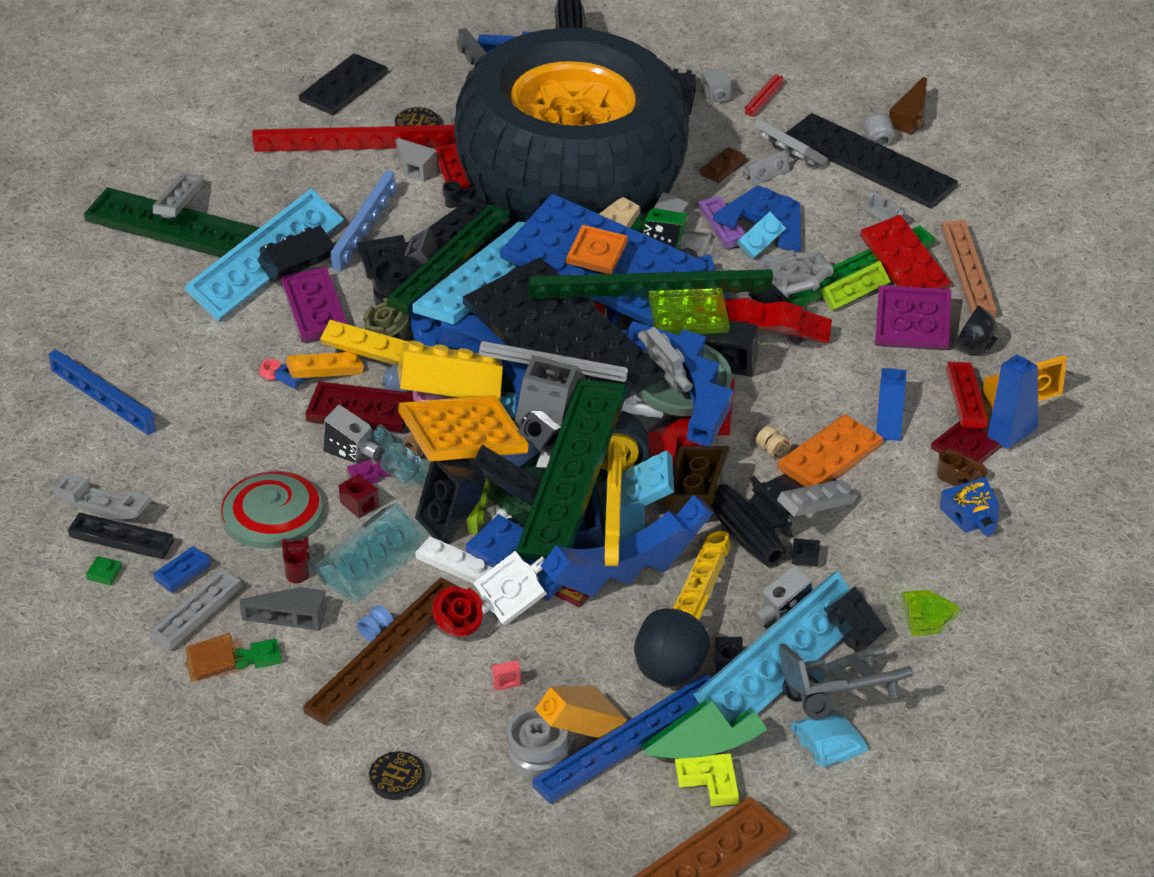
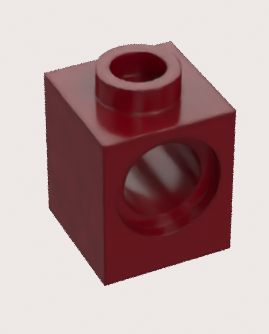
[338,473,379,518]

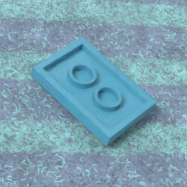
[602,450,674,520]

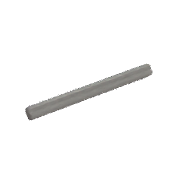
[479,341,628,382]

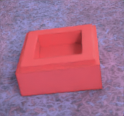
[491,660,521,691]

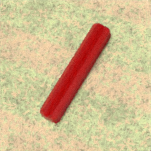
[745,74,783,117]

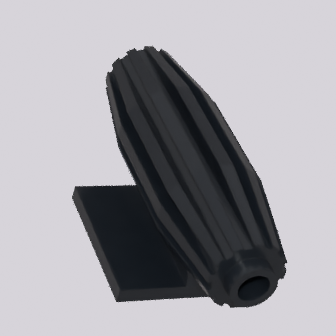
[555,0,592,30]
[710,476,794,567]

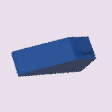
[876,368,907,441]

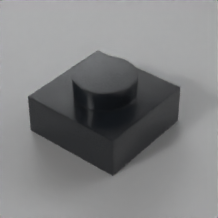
[792,538,820,566]

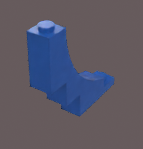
[540,495,713,597]

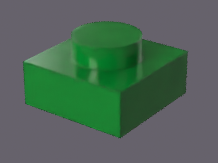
[86,556,122,586]

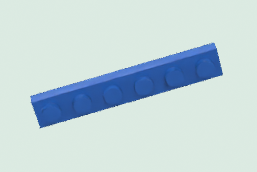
[48,349,156,436]

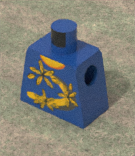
[940,477,999,536]

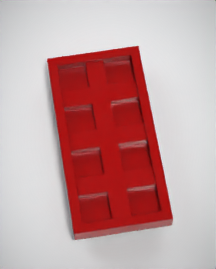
[860,214,951,289]

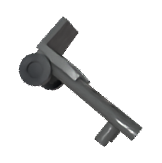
[779,643,913,720]

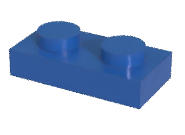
[153,546,212,593]

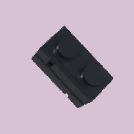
[823,586,887,652]

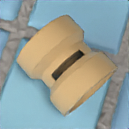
[756,425,791,460]

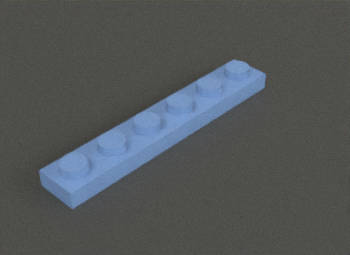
[331,170,398,271]

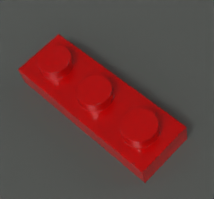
[434,143,470,188]

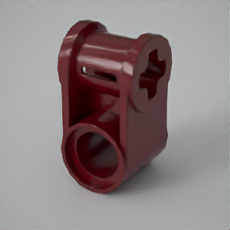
[282,536,310,584]

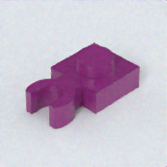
[347,458,395,484]

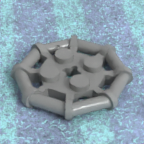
[752,250,834,298]

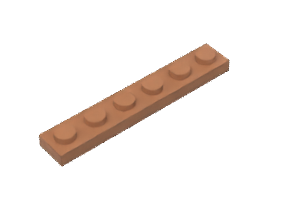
[942,220,997,317]

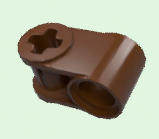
[936,449,988,486]

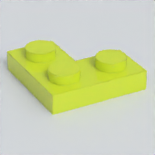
[675,754,739,807]

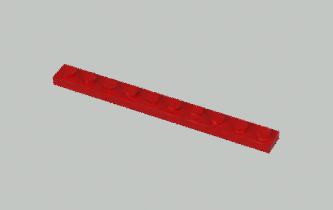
[252,125,456,152]

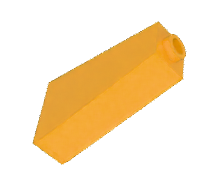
[535,685,627,738]

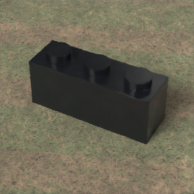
[257,225,335,283]

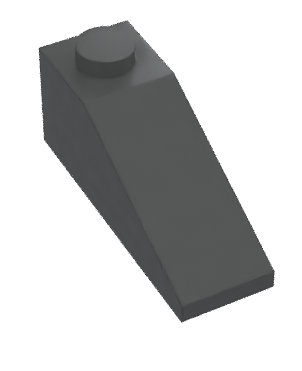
[239,587,327,631]

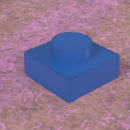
[275,363,308,389]

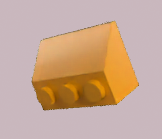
[983,355,1067,409]

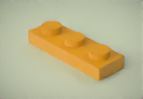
[286,352,364,379]

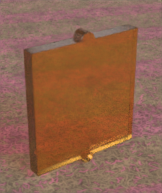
[185,633,237,682]

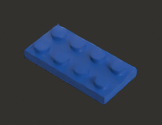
[466,514,563,601]

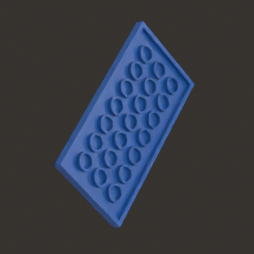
[500,194,715,331]

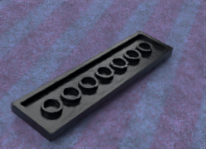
[785,113,958,209]

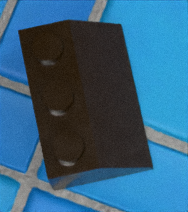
[663,446,730,514]

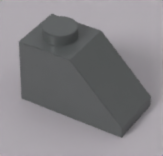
[404,227,439,265]

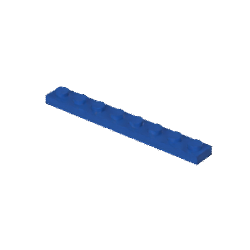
[532,673,711,804]

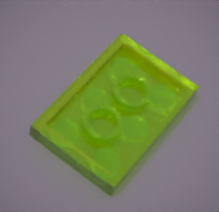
[648,288,730,335]

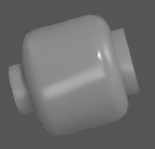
[863,113,895,146]

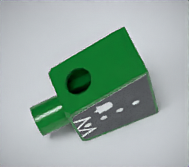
[630,208,688,248]

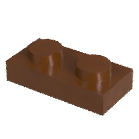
[701,147,746,183]

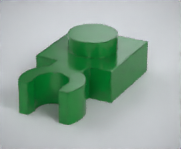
[232,638,282,669]

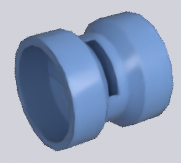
[356,605,394,642]

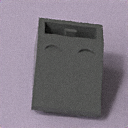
[515,355,587,446]

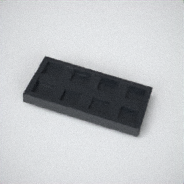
[299,53,388,116]

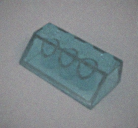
[312,502,425,604]

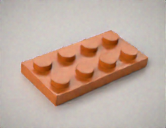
[777,414,883,487]

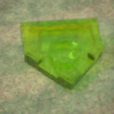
[901,589,960,637]

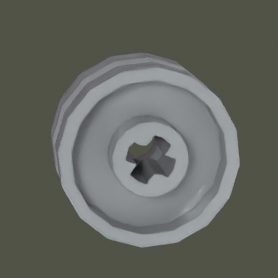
[506,707,569,778]

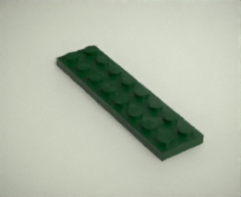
[84,187,260,257]
[516,380,628,560]

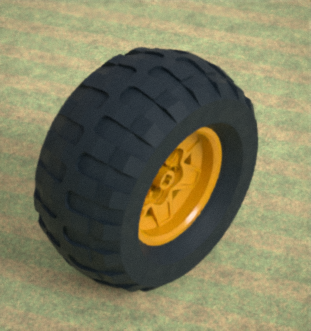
[454,28,689,222]

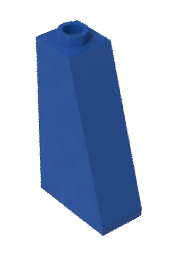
[987,354,1038,449]

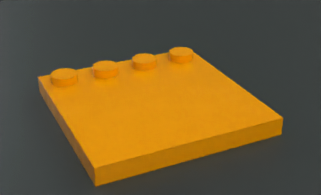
[399,395,529,462]

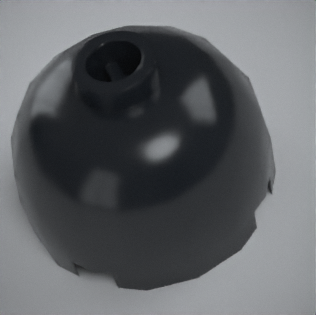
[952,305,998,355]

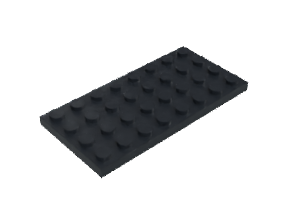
[463,257,665,400]

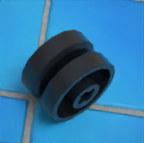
[372,255,422,305]

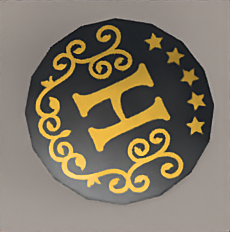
[395,107,439,126]
[369,751,426,801]

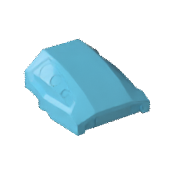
[791,711,868,766]

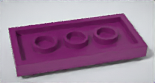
[281,267,348,342]

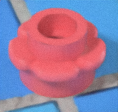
[259,359,281,380]

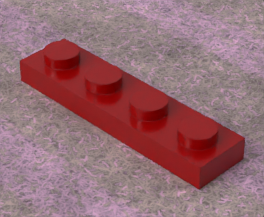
[946,361,988,429]

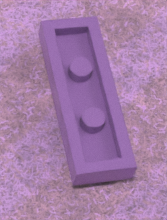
[699,196,745,249]

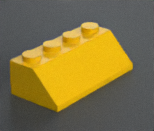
[397,341,503,401]

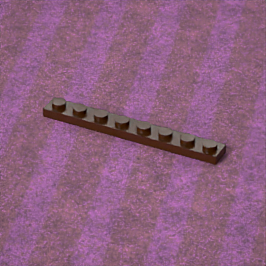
[303,577,459,725]

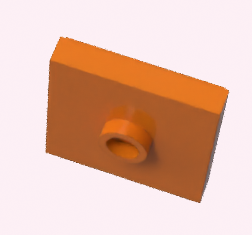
[566,225,628,274]

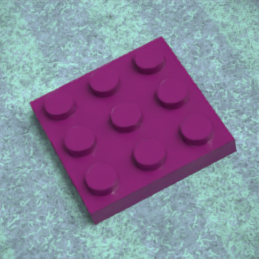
[875,285,951,349]

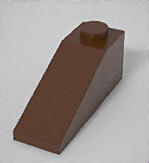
[889,77,927,135]

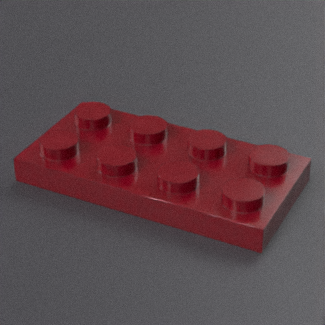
[305,381,413,433]

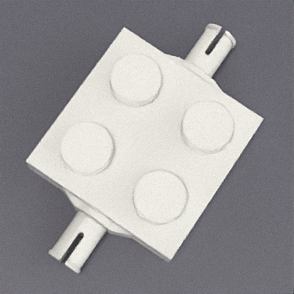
[473,551,547,626]

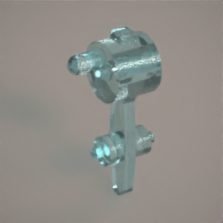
[373,424,426,484]

